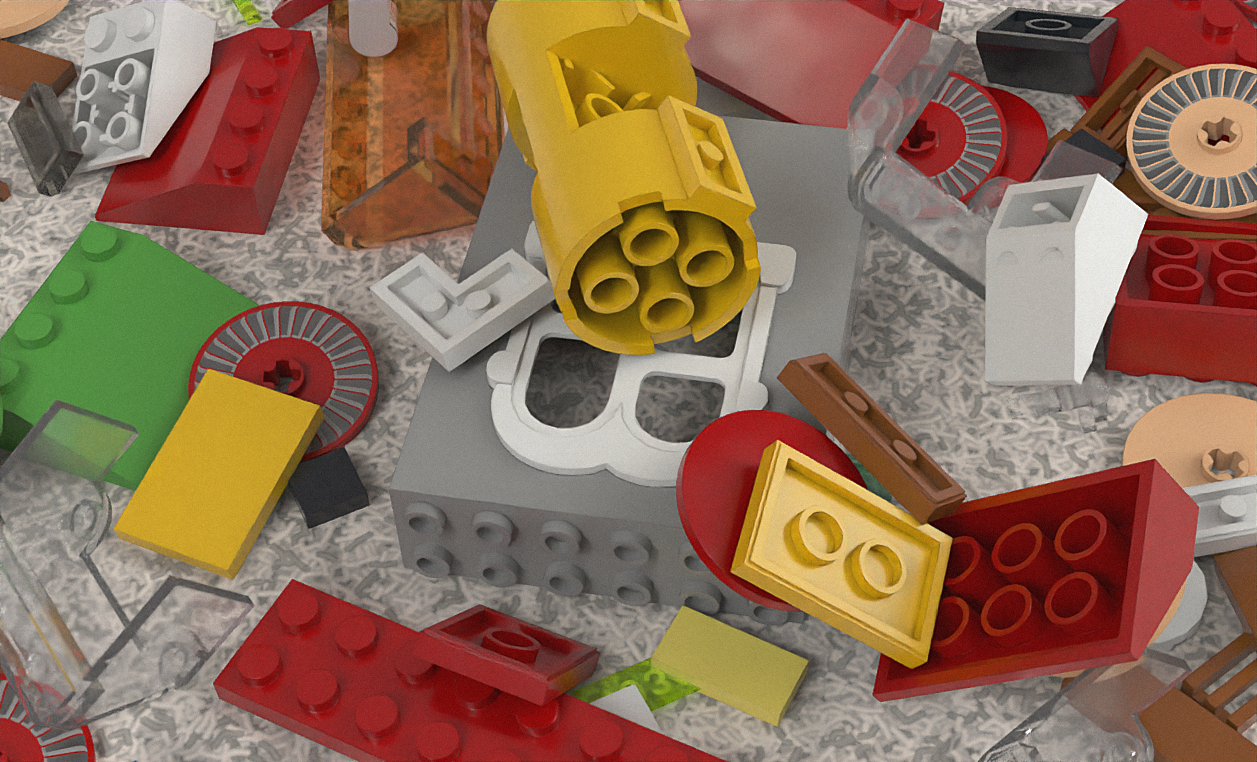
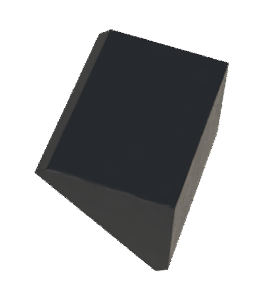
[976,7,1119,97]

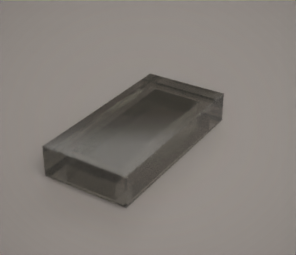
[7,81,84,197]

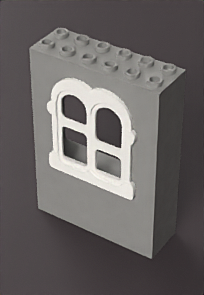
[389,115,878,625]

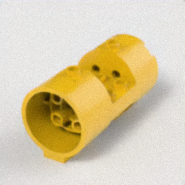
[487,0,761,355]

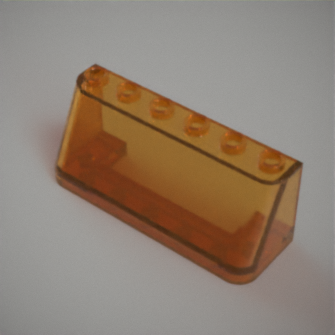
[321,0,505,251]

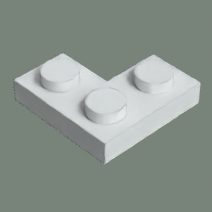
[370,248,555,372]

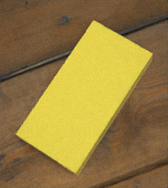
[651,605,809,727]

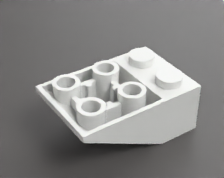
[65,0,216,174]
[985,173,1148,386]

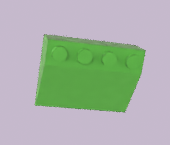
[0,221,260,491]

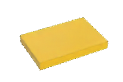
[113,369,325,580]
[730,440,953,669]

